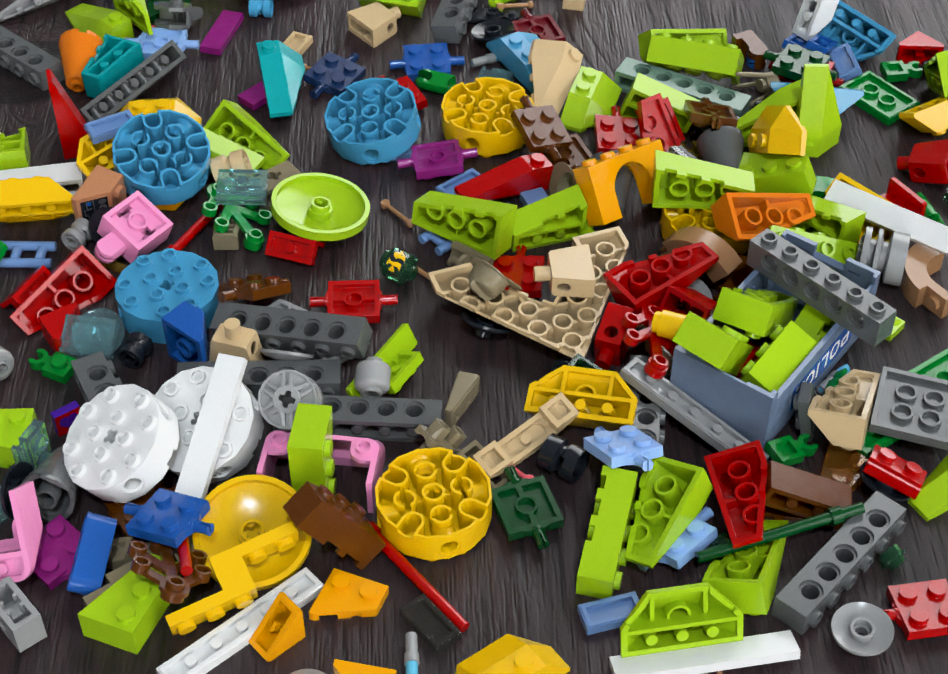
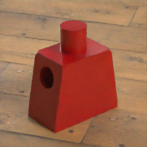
[897,139,948,184]
[659,286,717,320]
[594,302,634,370]

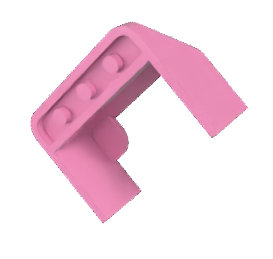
[256,430,385,513]
[0,481,43,582]

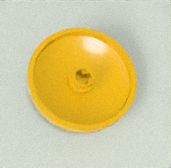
[192,474,312,591]

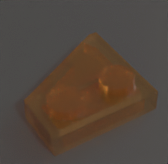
[821,442,868,493]

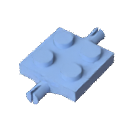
[125,27,200,60]
[583,425,663,472]
[637,506,718,572]

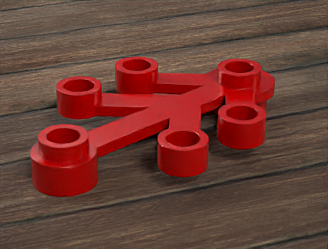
[621,304,678,379]

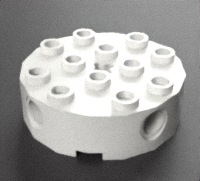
[155,366,264,483]
[62,384,180,503]

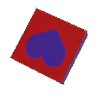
[50,401,80,437]

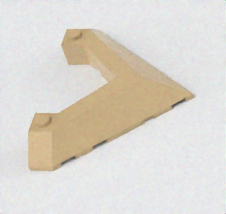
[428,226,629,363]

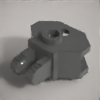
[154,0,204,30]

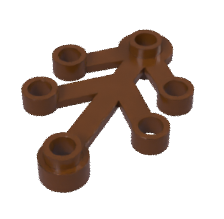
[127,540,212,604]

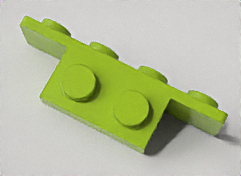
[768,225,859,264]
[346,323,424,396]

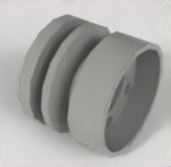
[856,226,911,286]
[258,370,324,431]

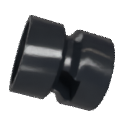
[537,433,590,483]

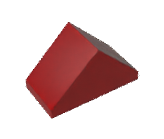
[895,31,944,64]
[38,303,82,354]

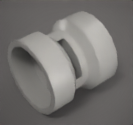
[61,218,92,251]

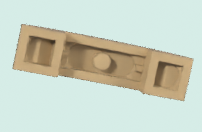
[472,392,579,479]

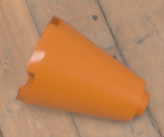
[58,29,103,92]

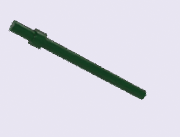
[695,502,865,563]

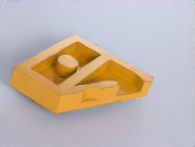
[309,568,389,621]

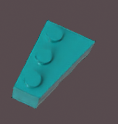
[81,34,144,98]

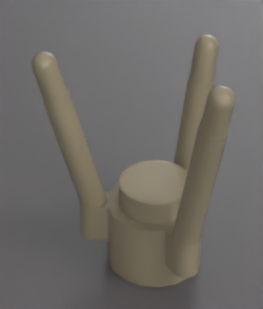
[731,71,780,107]

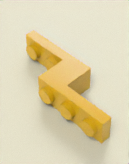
[165,521,299,636]

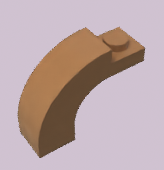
[657,226,743,283]
[900,243,948,319]

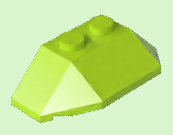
[561,66,622,133]
[619,582,743,658]

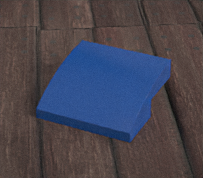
[781,33,839,54]

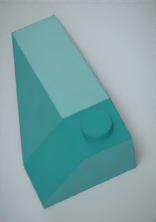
[256,40,305,118]

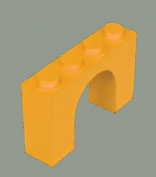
[573,137,664,227]

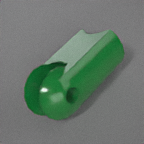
[415,69,456,95]

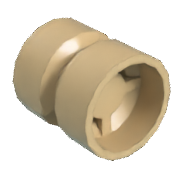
[210,148,253,186]

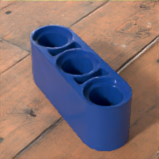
[66,511,117,595]

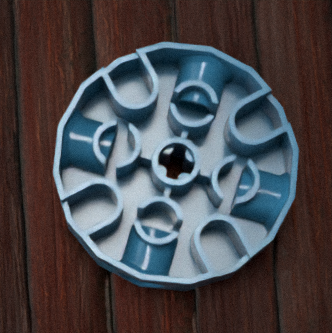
[324,78,421,165]
[112,109,211,205]
[115,248,219,344]

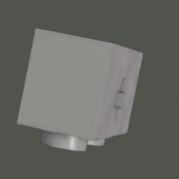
[0,576,47,653]

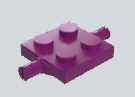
[397,139,478,180]
[32,514,80,591]

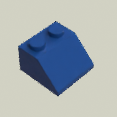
[161,301,210,362]

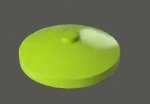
[271,173,370,241]

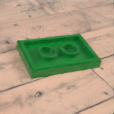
[838,70,920,126]

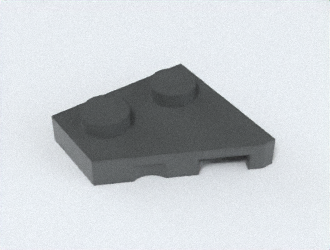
[793,382,817,442]

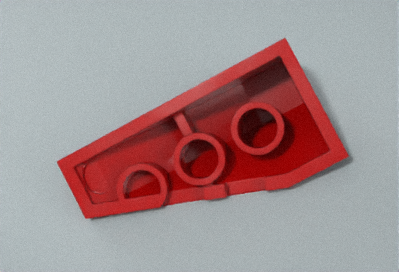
[46,69,87,160]
[454,152,554,200]
[603,242,719,315]
[8,245,117,336]
[704,440,768,549]

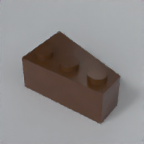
[764,460,852,529]
[283,481,386,570]

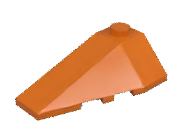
[710,192,816,241]

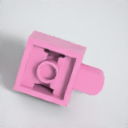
[94,190,173,264]

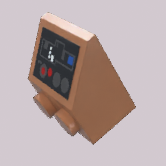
[71,165,127,221]

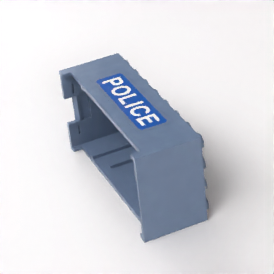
[670,229,881,451]

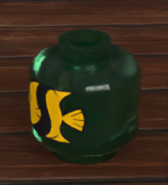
[379,247,418,285]

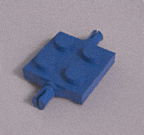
[389,42,465,81]
[123,488,214,548]

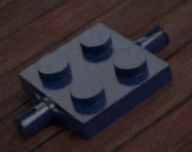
[304,51,366,99]

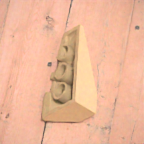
[528,39,583,115]
[807,369,881,451]

